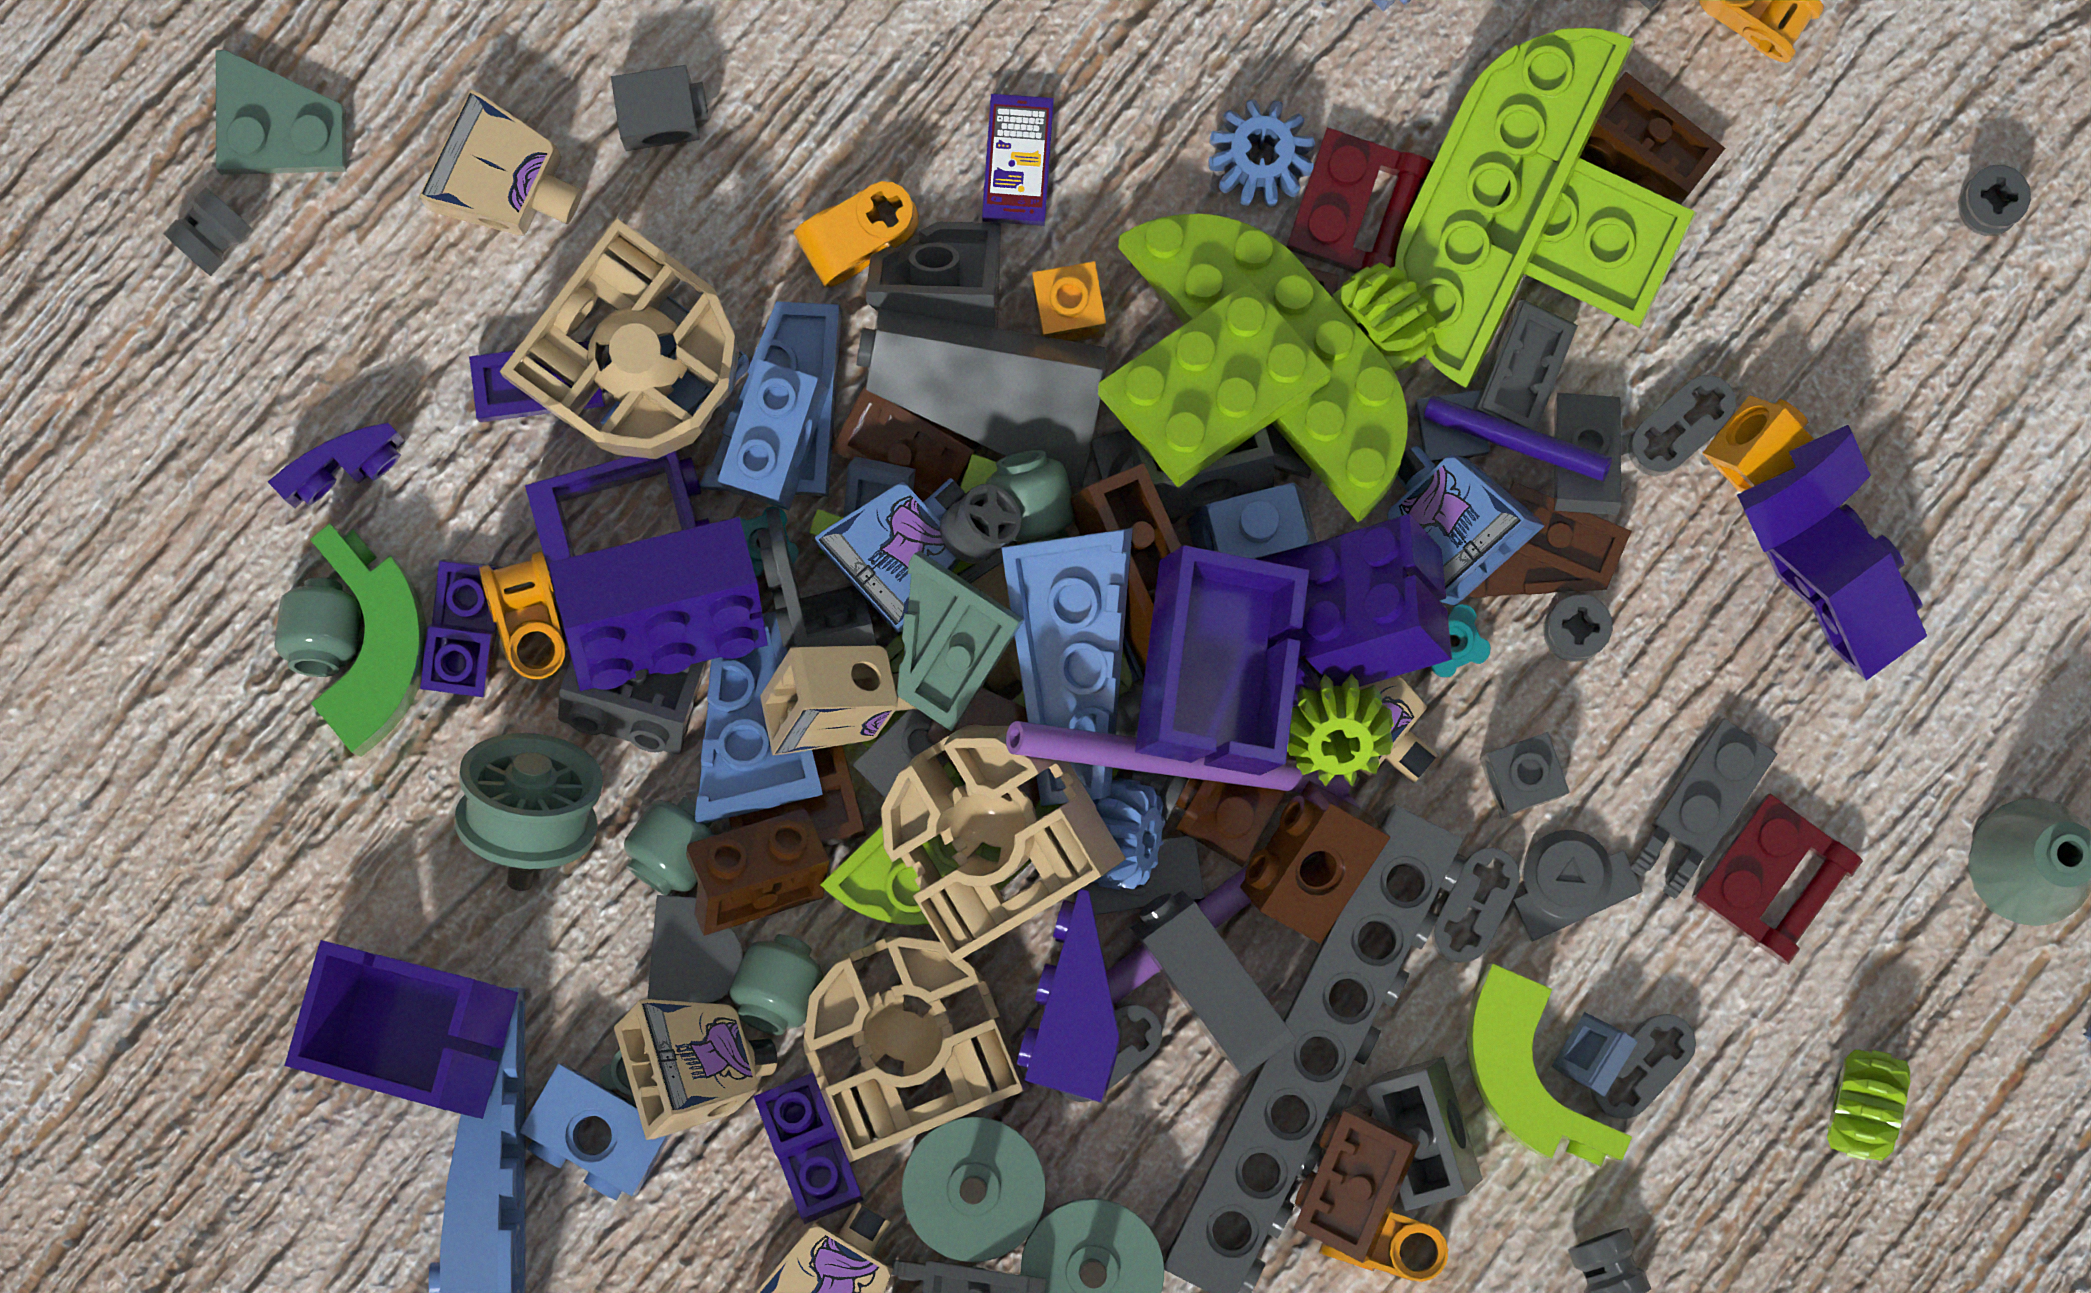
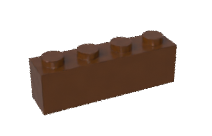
[1071,463,1181,677]

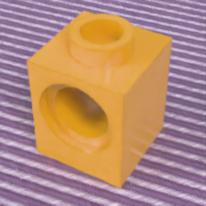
[1032,261,1106,342]
[1702,395,1815,492]

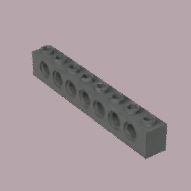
[1163,804,1467,1293]

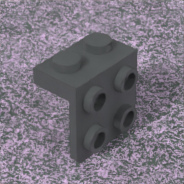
[757,507,877,647]

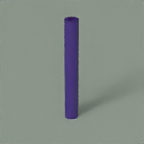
[1424,395,1612,482]

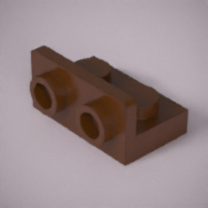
[1580,72,1726,205]
[831,385,983,502]
[1175,752,1296,867]
[686,809,830,936]
[1294,1104,1420,1263]

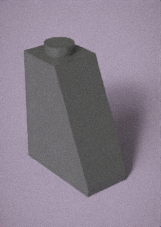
[1131,890,1296,1077]

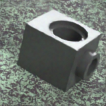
[611,65,709,151]
[1480,732,1570,818]

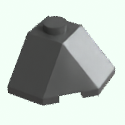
[866,222,1001,328]

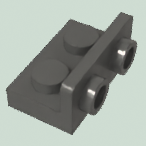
[558,658,705,754]

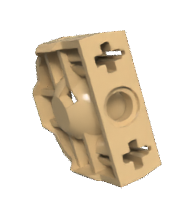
[500,217,740,459]
[881,724,1126,963]
[804,936,1029,1163]

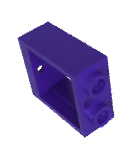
[525,450,710,608]

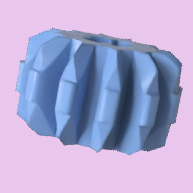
[1208,99,1315,208]
[1092,778,1166,890]

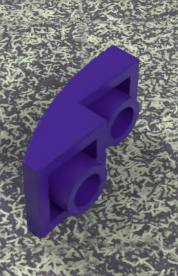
[268,423,405,508]
[1737,425,1871,552]
[420,559,503,698]
[753,1072,864,1224]

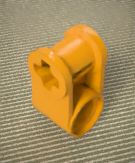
[1699,0,1824,63]
[793,181,919,288]
[479,551,565,680]
[1319,1209,1449,1282]

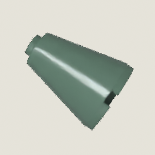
[1968,798,2091,926]

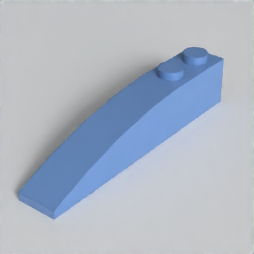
[429,987,526,1293]

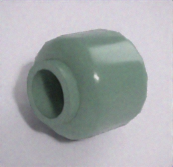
[986,450,1075,544]
[274,578,362,677]
[624,797,715,896]
[729,934,824,1035]

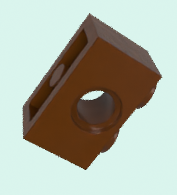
[1240,780,1391,944]

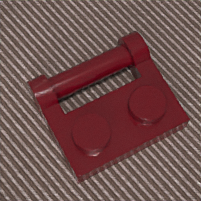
[1286,127,1433,273]
[1692,794,1863,965]

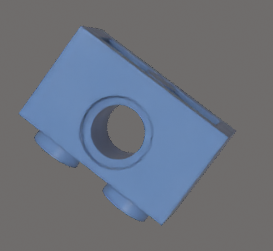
[717,359,829,511]
[519,1063,672,1201]

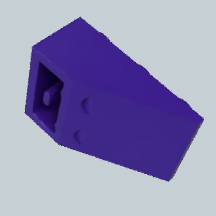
[1017,889,1121,1104]

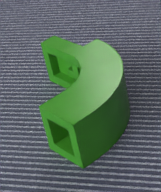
[310,523,427,757]

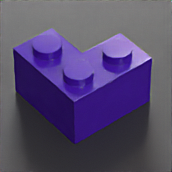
[1766,504,1927,681]

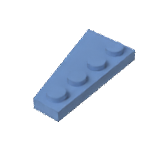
[1001,528,1132,806]

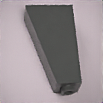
[856,308,1106,488]

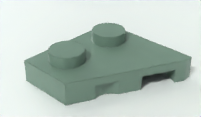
[215,50,346,175]
[897,551,1024,731]

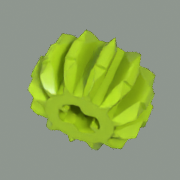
[1333,262,1436,372]
[1287,673,1394,787]
[1827,1049,1911,1161]

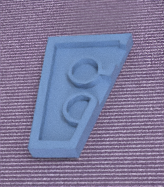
[699,301,843,497]
[695,611,823,824]

